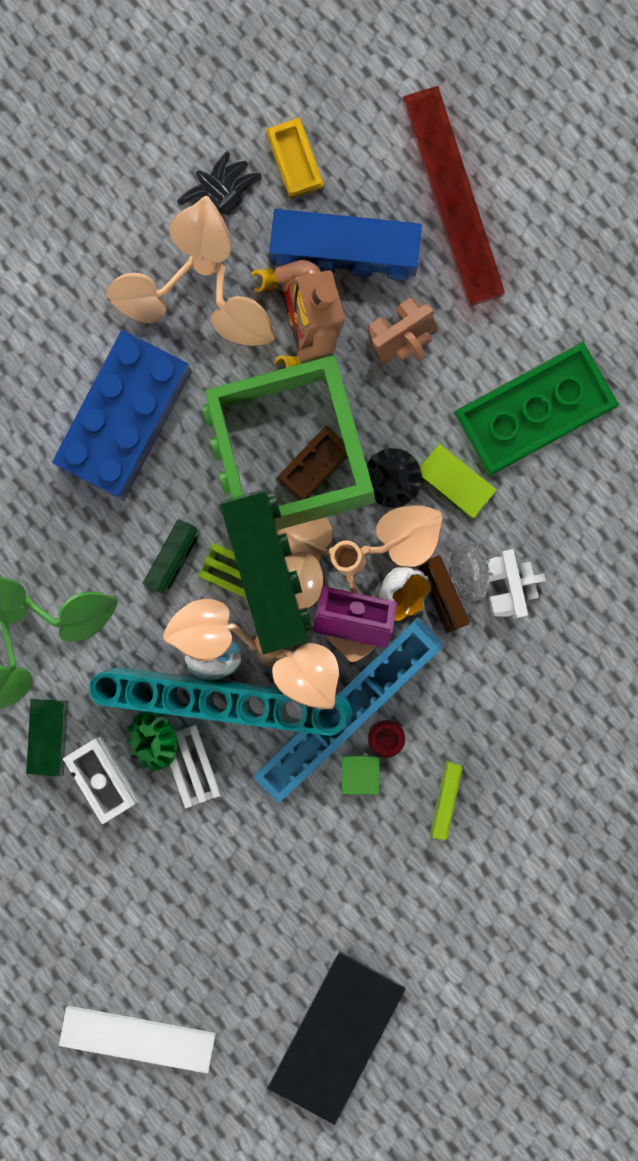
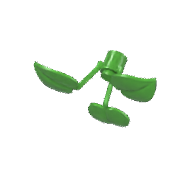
[0,576,118,709]

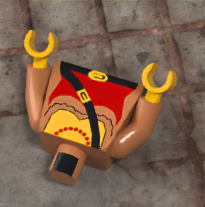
[251,260,345,368]

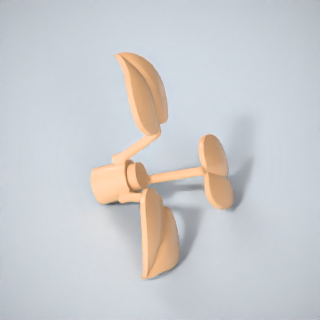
[106,196,276,346]
[278,506,443,662]
[163,552,339,709]

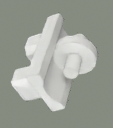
[481,549,546,619]

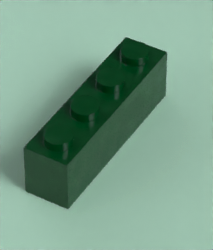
[220,488,313,654]

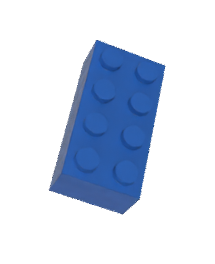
[52,330,192,501]

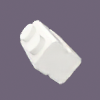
[63,737,140,824]

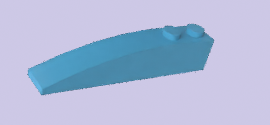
[253,617,444,803]

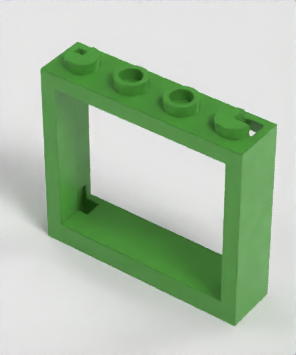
[202,355,376,530]

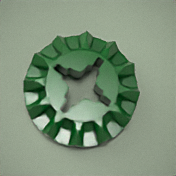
[126,712,178,772]

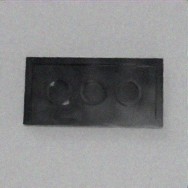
[267,951,406,1125]

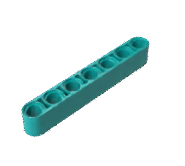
[89,667,352,735]

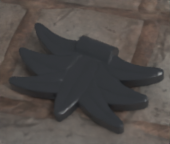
[177,151,262,216]

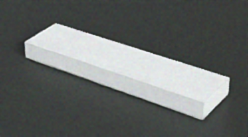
[59,1006,216,1074]

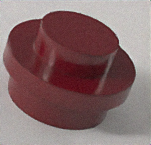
[368,720,405,758]

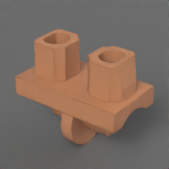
[368,297,438,365]

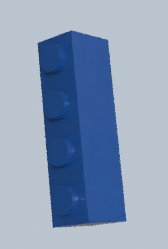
[269,209,422,281]

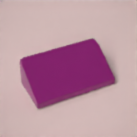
[313,586,397,648]

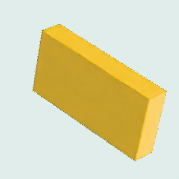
[265,117,324,199]

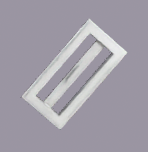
[170,724,221,809]

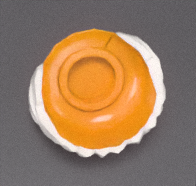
[378,566,431,621]

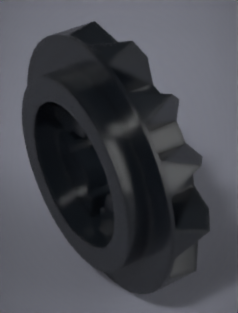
[367,448,422,507]

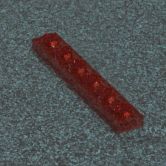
[402,86,505,307]

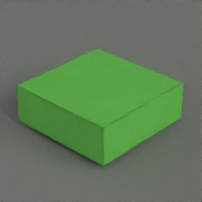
[342,756,380,794]

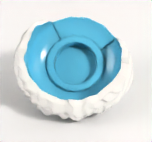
[185,642,241,681]

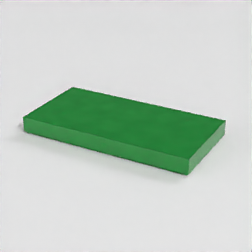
[454,341,619,477]

